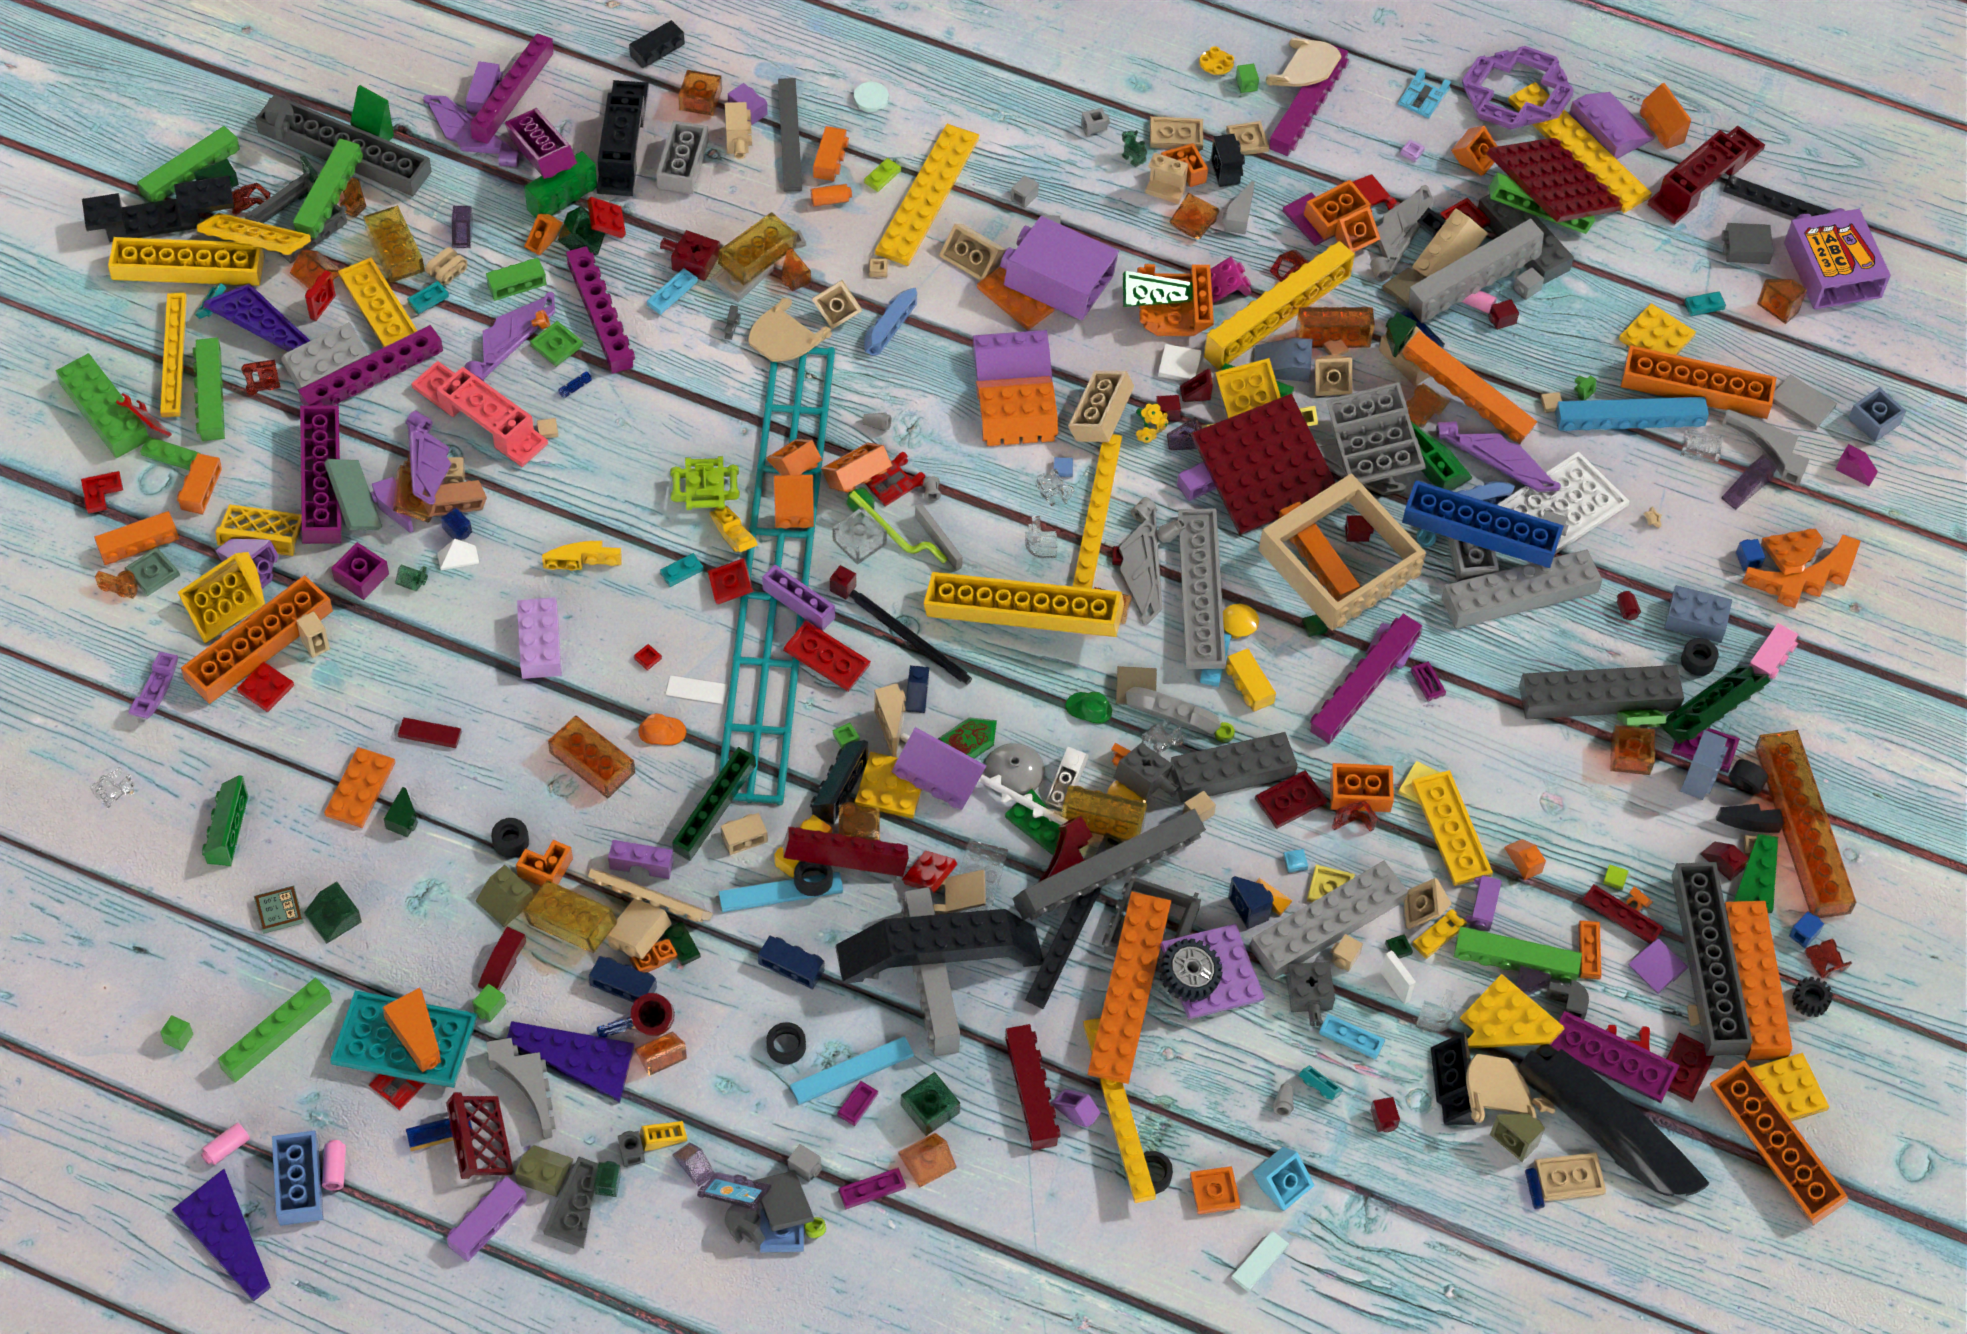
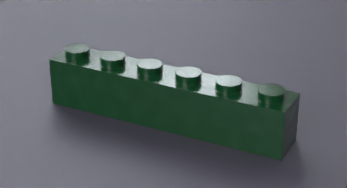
[672,747,756,861]

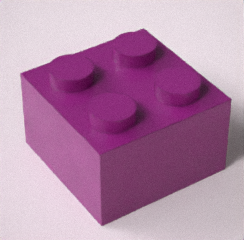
[331,542,389,600]

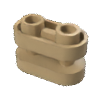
[425,247,467,285]

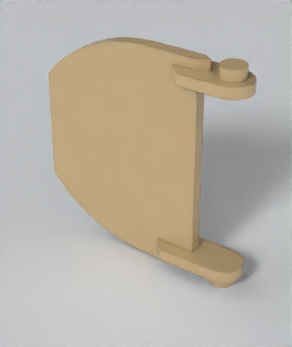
[1266,37,1341,87]
[749,297,832,362]
[1466,1054,1536,1123]

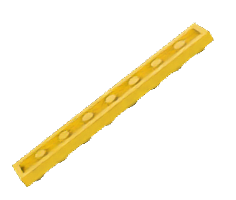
[160,293,187,417]

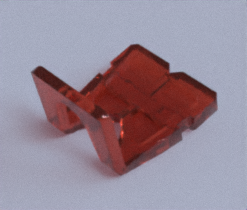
[232,183,270,216]
[1270,250,1309,282]
[1332,801,1378,832]
[1804,939,1852,978]

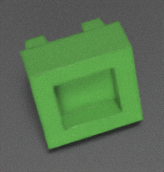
[1574,375,1596,401]
[833,722,860,749]

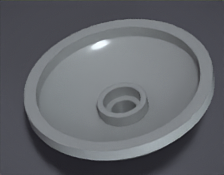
[985,743,1044,796]

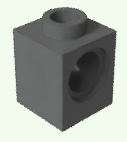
[618,1131,645,1167]

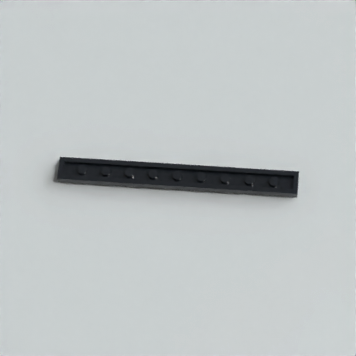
[1025,832,1124,1009]

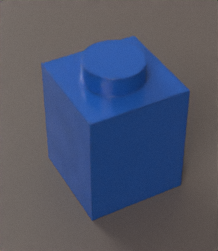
[1736,539,1765,571]
[1789,911,1824,948]

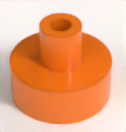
[531,309,550,329]

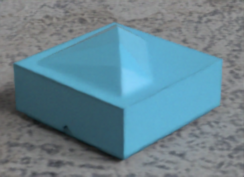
[1283,849,1308,873]

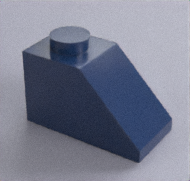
[906,665,929,713]

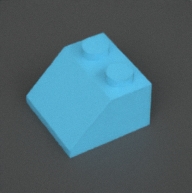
[1252,1147,1315,1211]

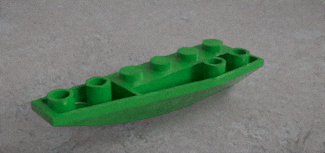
[1411,421,1472,490]

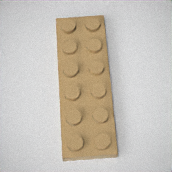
[588,869,713,923]

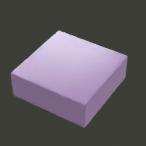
[1400,140,1425,162]

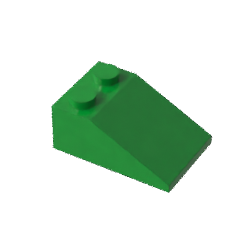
[350,85,394,141]

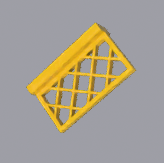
[215,504,302,556]

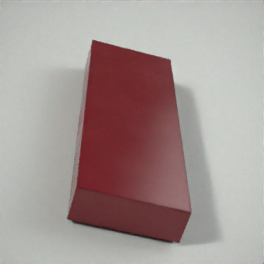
[398,717,462,748]

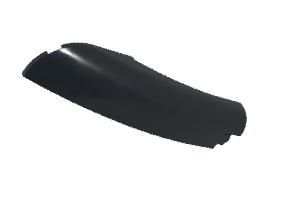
[1518,1044,1709,1197]

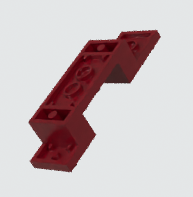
[1647,126,1765,225]

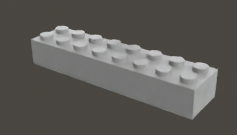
[1409,219,1544,323]
[1442,549,1602,629]
[1249,860,1408,980]
[901,887,960,1056]

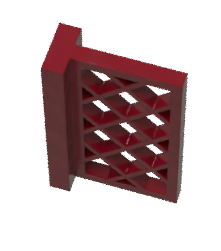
[446,1092,514,1179]

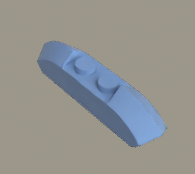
[864,288,917,356]
[1457,481,1515,505]

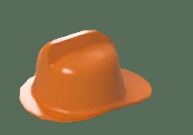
[638,713,687,745]

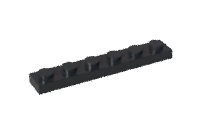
[1723,175,1830,218]

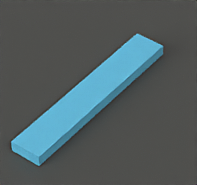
[719,872,843,912]
[790,1036,914,1105]

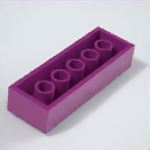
[504,107,577,179]

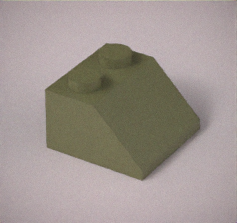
[476,865,535,927]
[1490,1114,1545,1162]
[515,1145,574,1197]

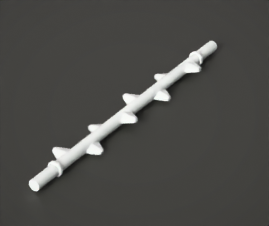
[900,733,1068,825]

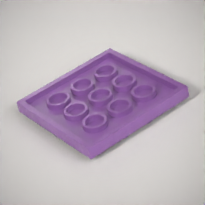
[1161,924,1265,1020]

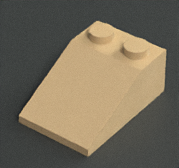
[874,683,906,757]

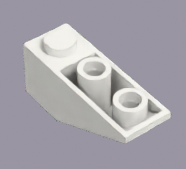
[1046,747,1089,810]

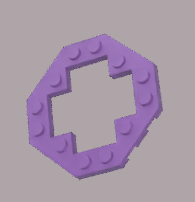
[1462,46,1574,130]

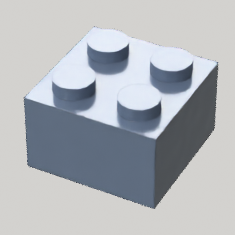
[1849,387,1906,442]

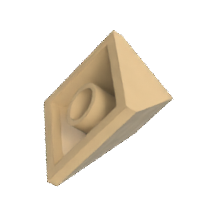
[812,280,863,329]
[1315,355,1352,396]
[1404,878,1452,929]

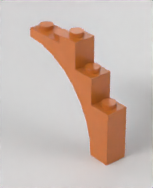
[1742,534,1861,608]

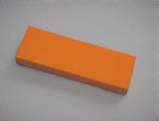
[1578,920,1601,980]

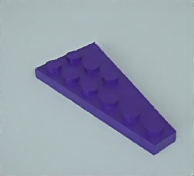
[203,284,310,352]
[506,1021,635,1103]
[172,1169,271,1302]

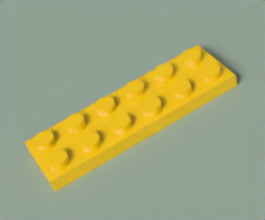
[197,213,311,255]
[338,257,418,348]
[1412,770,1493,886]

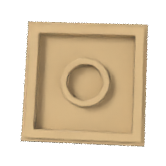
[1226,121,1270,155]

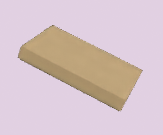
[1150,116,1203,150]
[1533,1152,1606,1201]

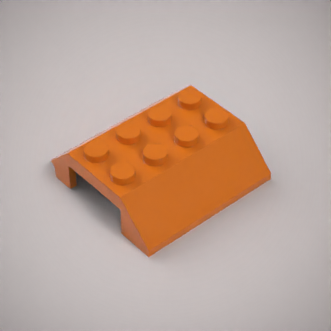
[1137,264,1214,336]
[976,376,1058,446]

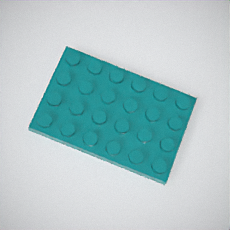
[330,990,477,1088]

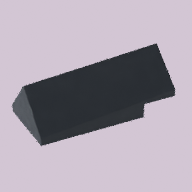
[1430,1032,1477,1125]

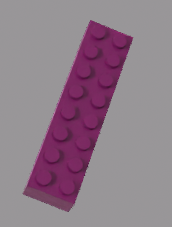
[300,405,341,544]

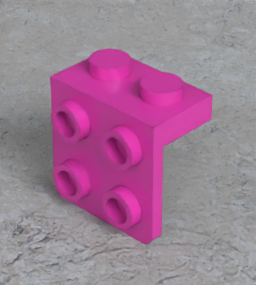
[1210,257,1252,303]

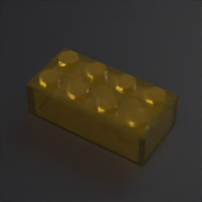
[363,205,425,283]
[718,212,797,286]
[1062,785,1147,841]
[523,880,617,953]

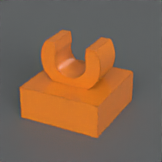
[1111,743,1131,766]
[1626,886,1653,912]

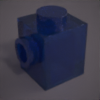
[441,508,472,541]

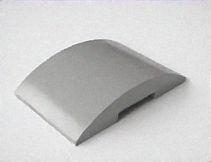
[1326,382,1426,484]

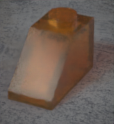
[781,247,811,292]

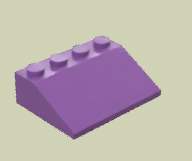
[1569,92,1655,159]
[973,330,1052,381]
[891,727,986,810]

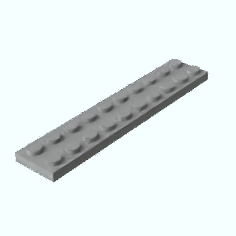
[1178,509,1226,669]

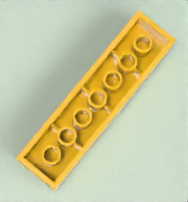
[108,237,265,286]

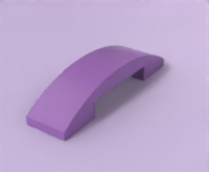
[129,651,178,719]

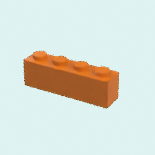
[94,511,179,565]

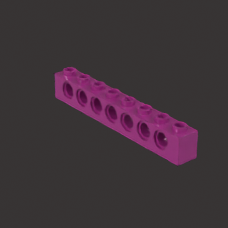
[566,246,635,374]
[298,325,443,406]

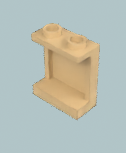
[1145,153,1188,204]

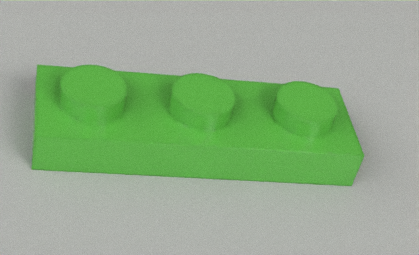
[140,437,201,471]

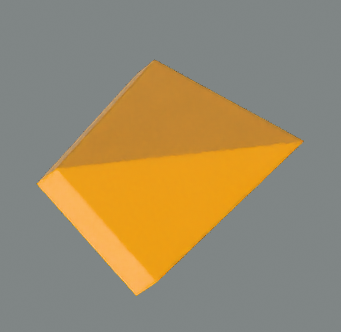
[1256,878,1292,916]

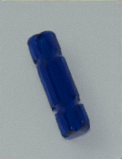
[558,371,592,398]
[596,1017,636,1038]
[1525,1168,1545,1209]

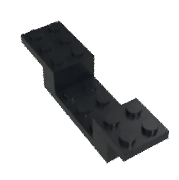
[597,80,649,196]
[82,176,235,242]

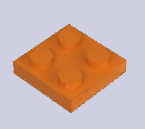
[1190,1166,1241,1214]

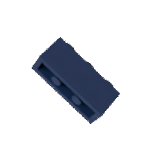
[758,935,825,990]
[589,956,657,1003]

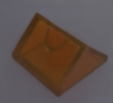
[290,250,341,289]
[635,1031,687,1076]
[898,1133,957,1188]

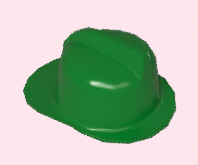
[1066,692,1112,724]

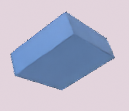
[1054,457,1073,477]

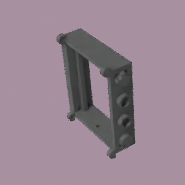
[245,172,347,263]
[1102,871,1201,972]

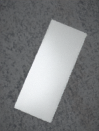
[666,675,728,704]

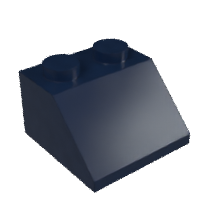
[1228,876,1274,929]

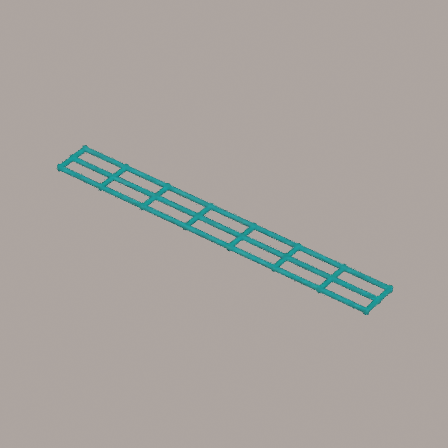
[718,347,835,806]

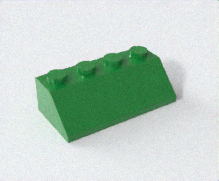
[202,775,249,866]

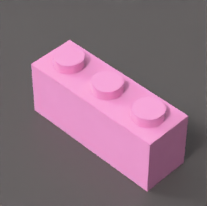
[1749,623,1799,679]

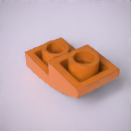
[629,939,678,973]

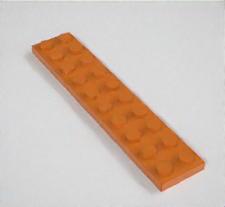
[1087,891,1171,1084]

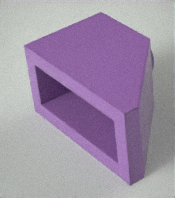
[1051,1089,1101,1127]

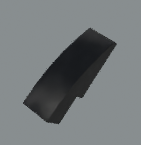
[1716,804,1784,833]

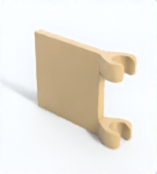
[933,869,986,915]

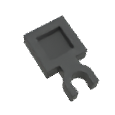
[724,305,741,340]

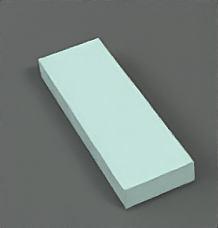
[1231,1231,1289,1292]

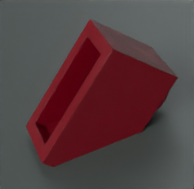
[1700,841,1749,881]

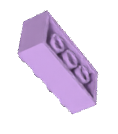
[517,597,562,679]

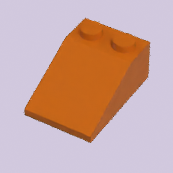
[774,475,814,529]

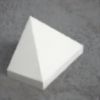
[437,539,479,571]

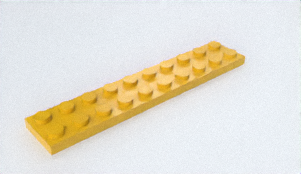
[1508,82,1652,213]
[875,124,979,266]

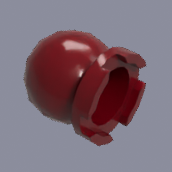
[630,993,675,1036]

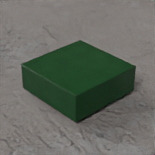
[1302,614,1328,637]
[1385,934,1413,959]

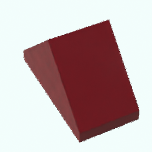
[1180,368,1213,402]

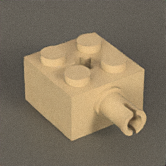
[725,102,752,159]

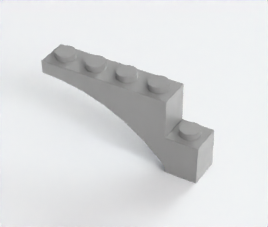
[1721,409,1810,486]
[486,1038,556,1139]

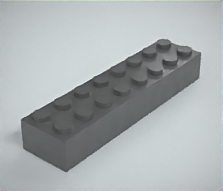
[1519,665,1684,719]

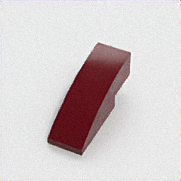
[478,926,526,990]

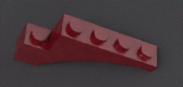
[1014,816,1093,912]

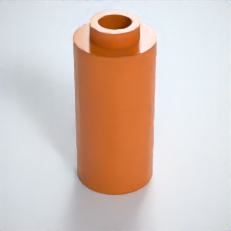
[810,184,852,207]

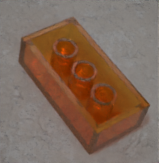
[1295,307,1375,348]
[548,715,635,799]

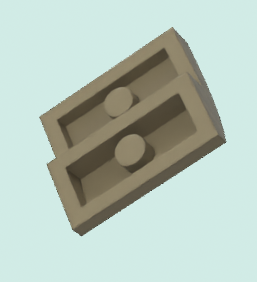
[1382,267,1425,309]
[1116,666,1157,705]

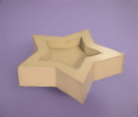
[1643,506,1662,528]
[1532,1095,1555,1114]

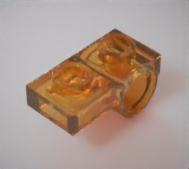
[340,178,367,218]
[95,571,138,599]

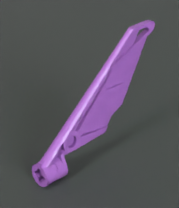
[423,95,519,167]
[465,292,555,381]
[405,411,451,504]
[1436,421,1561,492]

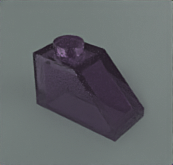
[452,206,473,248]

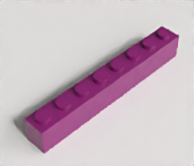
[470,33,553,144]
[1269,44,1349,157]
[1310,613,1423,744]

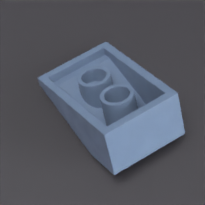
[1254,338,1312,382]

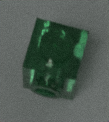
[594,1161,621,1197]

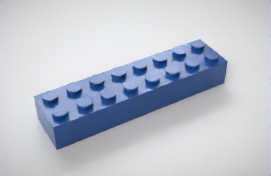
[1402,480,1564,568]

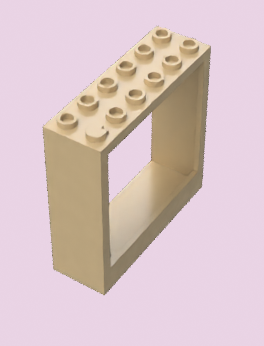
[1258,473,1426,631]

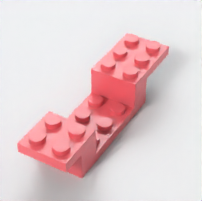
[411,361,548,467]

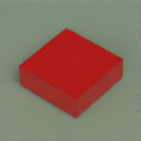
[634,644,662,671]

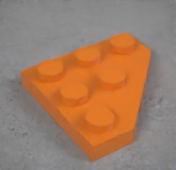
[1761,528,1823,575]

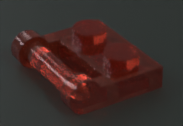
[241,359,281,395]

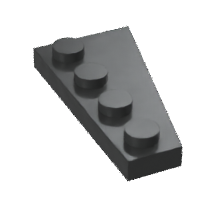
[544,1156,599,1249]

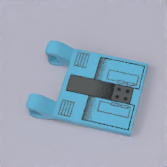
[1398,68,1451,118]

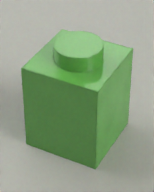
[1235,63,1259,93]
[472,984,506,1022]
[160,1015,194,1051]

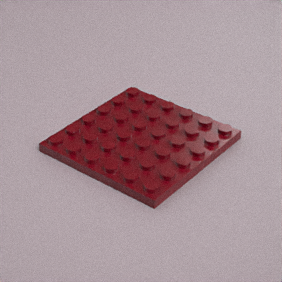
[1486,138,1623,223]
[1191,393,1336,536]

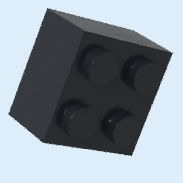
[1210,134,1245,187]

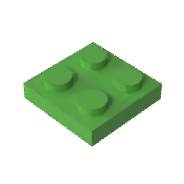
[530,321,583,367]
[1617,709,1666,728]

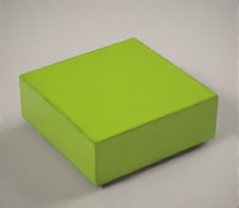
[1603,864,1629,890]

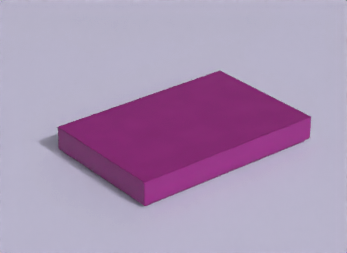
[1282,192,1335,246]
[1671,728,1740,773]

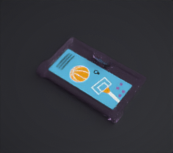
[697,1172,771,1211]

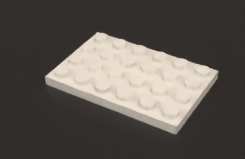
[1497,451,1630,554]

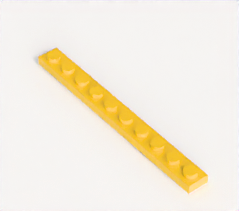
[1073,434,1122,588]
[1083,1017,1156,1203]

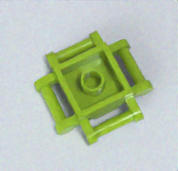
[670,456,740,510]

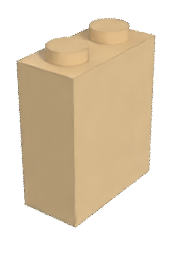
[605,898,672,959]

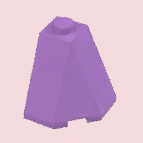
[215,539,278,589]

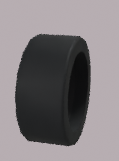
[794,861,833,896]
[766,1022,806,1065]
[1144,1151,1173,1194]

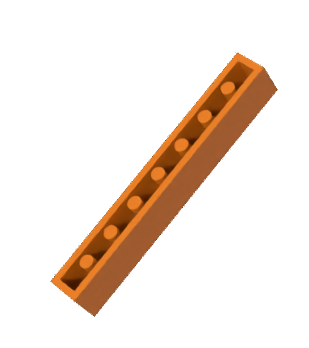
[1402,331,1537,444]

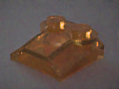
[1169,193,1220,239]
[839,802,880,840]

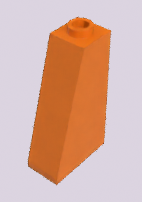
[383,987,441,1072]

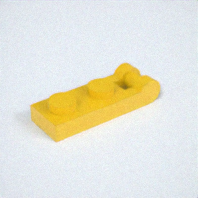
[1412,909,1467,959]

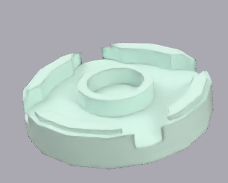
[854,82,889,112]

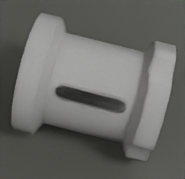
[923,476,941,502]

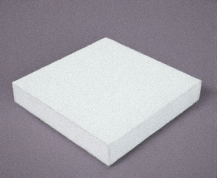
[1158,344,1202,382]
[1381,950,1416,1004]

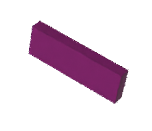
[838,1167,906,1210]

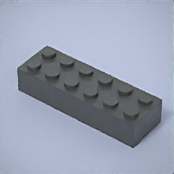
[1477,194,1574,284]
[1171,732,1298,803]

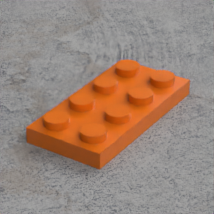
[977,267,1054,331]
[324,747,396,828]

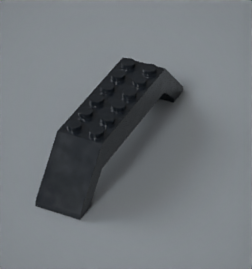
[835,909,1043,984]

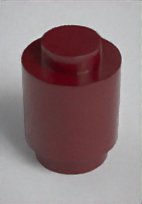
[1616,591,1641,621]

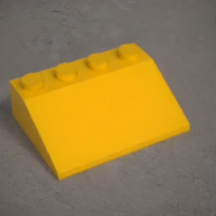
[177,552,265,643]

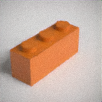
[813,126,849,181]
[177,453,222,514]

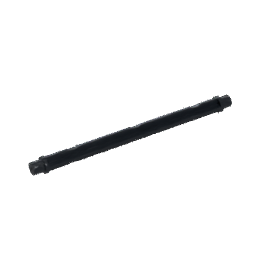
[849,590,972,685]

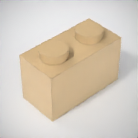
[296,611,330,658]
[721,813,768,855]

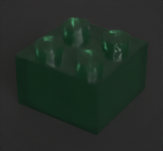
[900,1072,960,1136]

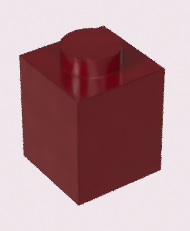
[1488,299,1519,330]
[1156,395,1181,422]
[1345,515,1374,542]
[830,565,856,600]
[1370,1097,1400,1133]

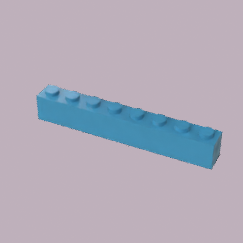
[1555,397,1709,431]

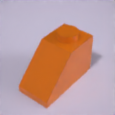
[524,214,563,255]
[1504,839,1546,880]

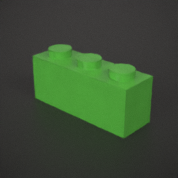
[486,258,547,301]

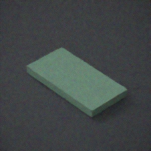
[324,459,382,530]

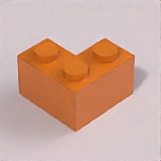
[1161,143,1208,187]
[516,840,573,891]

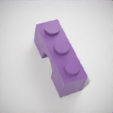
[608,840,674,879]

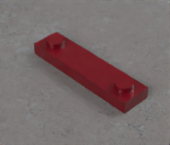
[1582,884,1664,944]

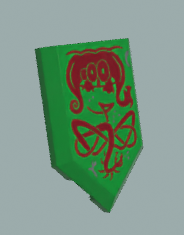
[938,717,997,759]

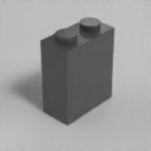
[1721,223,1774,264]

